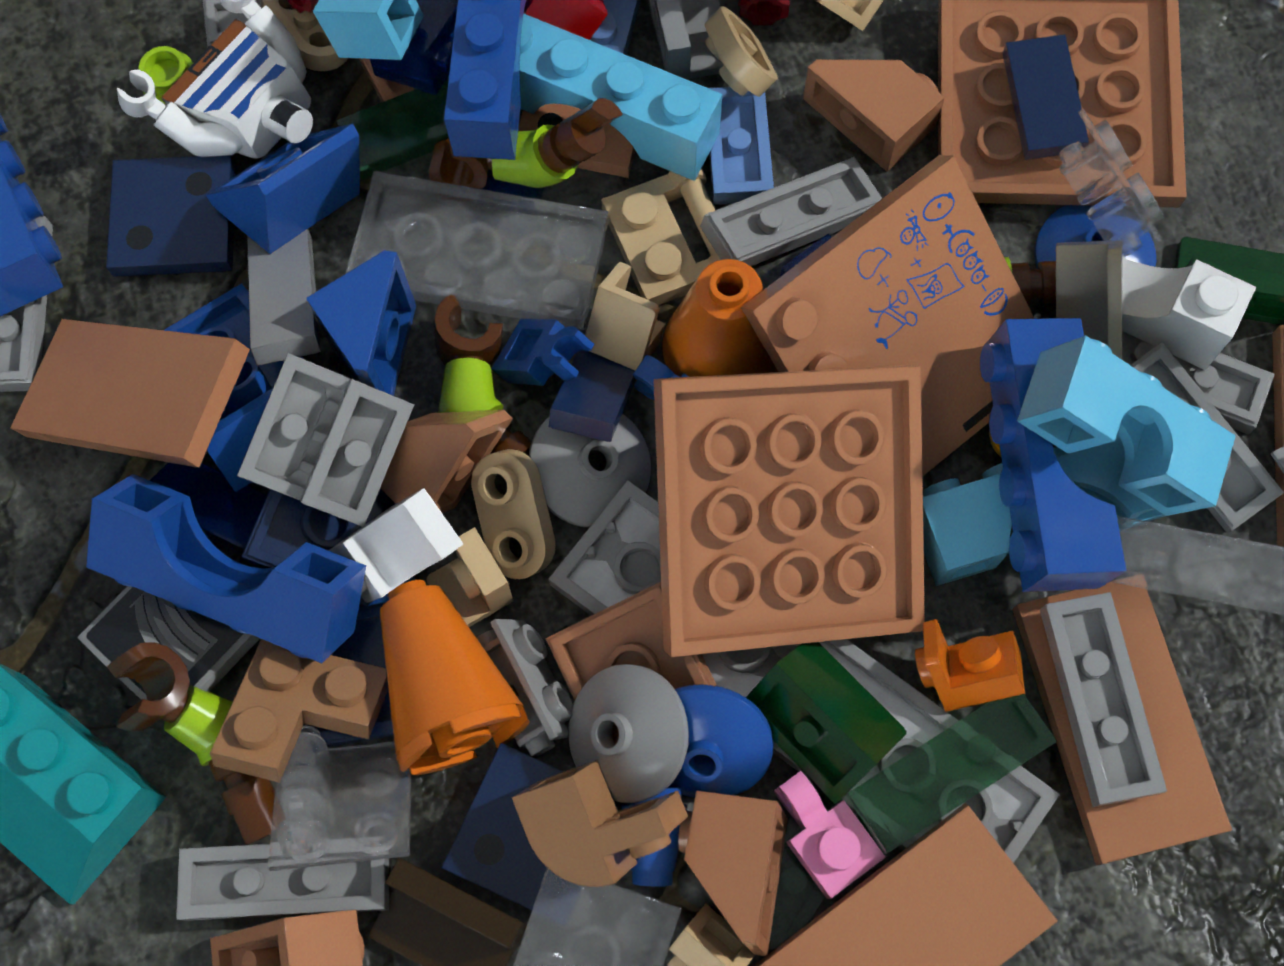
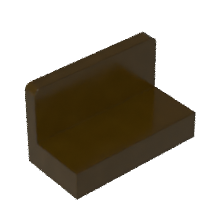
[370,858,528,966]

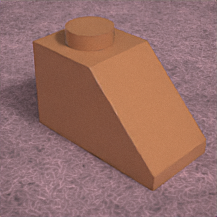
[803,60,945,172]
[380,410,513,513]
[678,791,788,956]
[210,909,364,966]

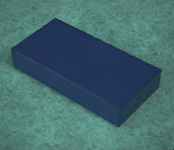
[1002,34,1089,160]
[548,350,636,442]

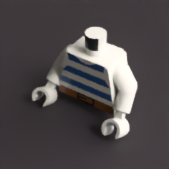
[117,0,313,159]

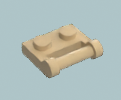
[601,168,721,306]

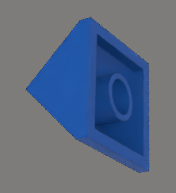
[206,124,360,254]
[306,250,416,396]

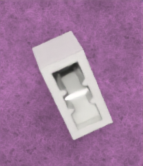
[1122,257,1256,370]
[329,488,463,603]

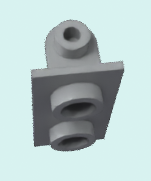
[477,619,575,758]

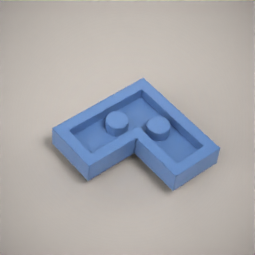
[709,87,774,205]

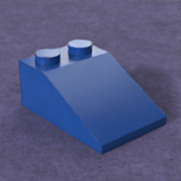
[164,283,304,492]

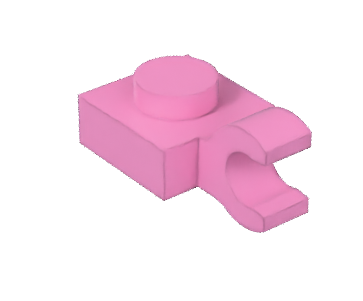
[774,771,885,899]

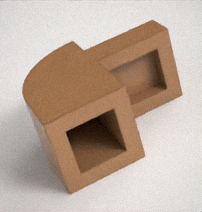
[512,760,688,887]

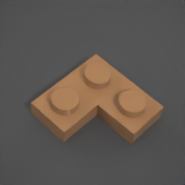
[210,639,388,783]

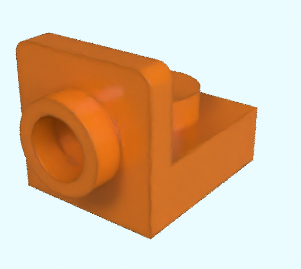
[915,619,1025,712]

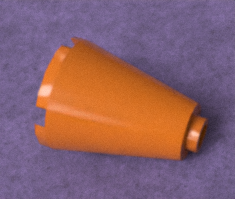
[662,259,778,377]
[379,580,530,775]

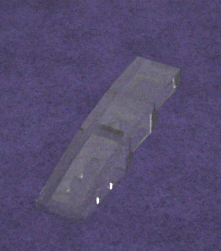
[1110,516,1284,616]

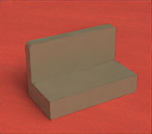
[1056,240,1123,359]

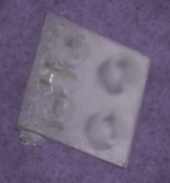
[1058,109,1164,257]
[268,726,411,871]

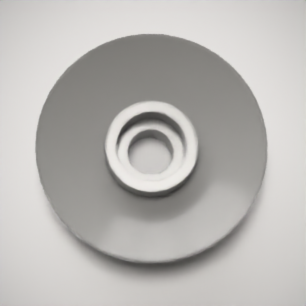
[528,414,651,528]
[568,664,689,803]

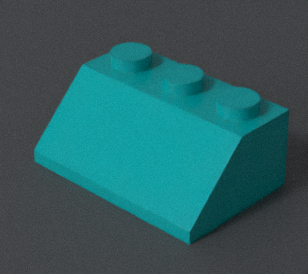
[0,664,167,905]

